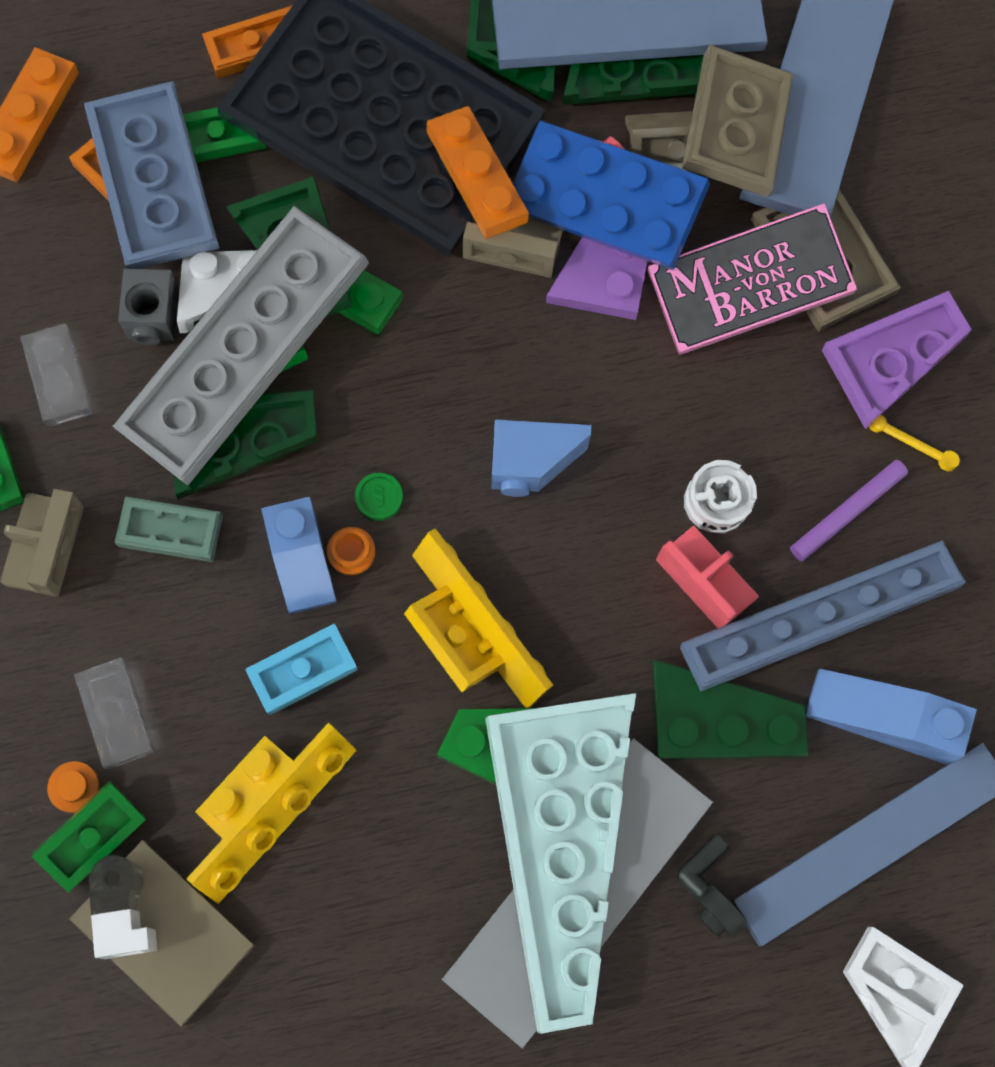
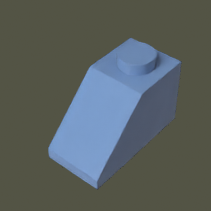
[491,420,591,497]
[261,496,337,614]

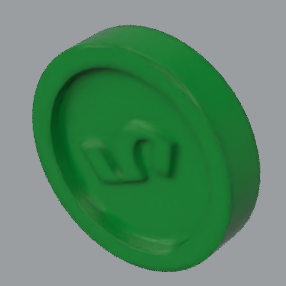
[355,473,403,521]

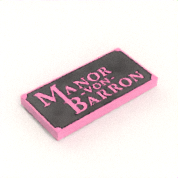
[648,203,857,355]

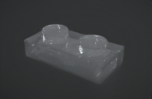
[20,323,94,427]

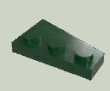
[563,55,704,105]
[226,177,353,316]
[174,390,318,500]
[652,660,808,761]

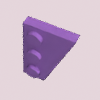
[546,237,647,320]
[822,291,972,429]

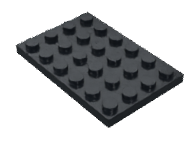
[217,0,546,257]

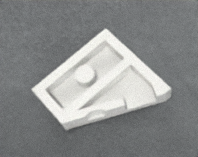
[177,250,257,333]
[843,927,963,1067]

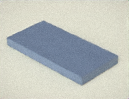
[84,81,220,269]

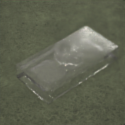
[74,657,155,770]

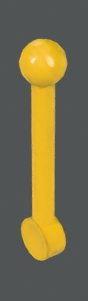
[869,415,960,471]

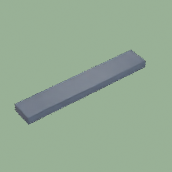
[680,540,966,692]
[731,743,995,946]

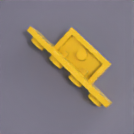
[404,528,553,708]
[187,723,357,904]

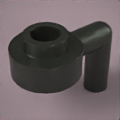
[676,833,748,938]

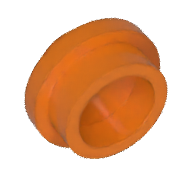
[327,527,376,575]
[47,761,100,813]

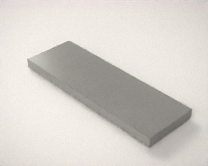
[113,206,369,486]
[442,738,713,1049]

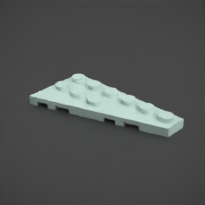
[485,693,636,1034]

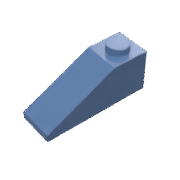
[805,669,977,764]

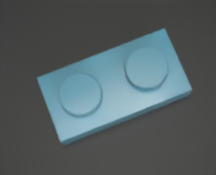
[245,623,358,716]

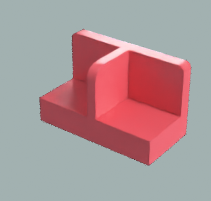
[656,525,759,628]

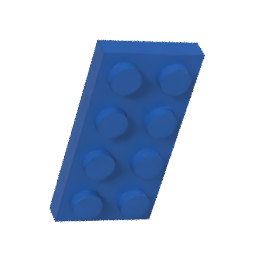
[513,121,710,270]

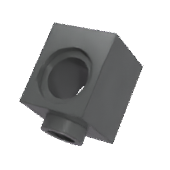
[118,269,179,345]

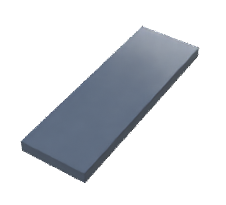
[492,0,768,69]
[739,0,894,218]

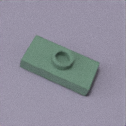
[114,497,223,562]

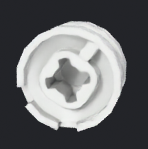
[684,460,757,533]

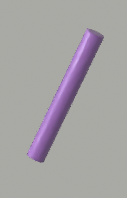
[790,460,908,562]

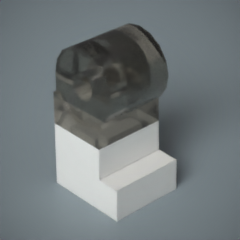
[89,855,158,959]

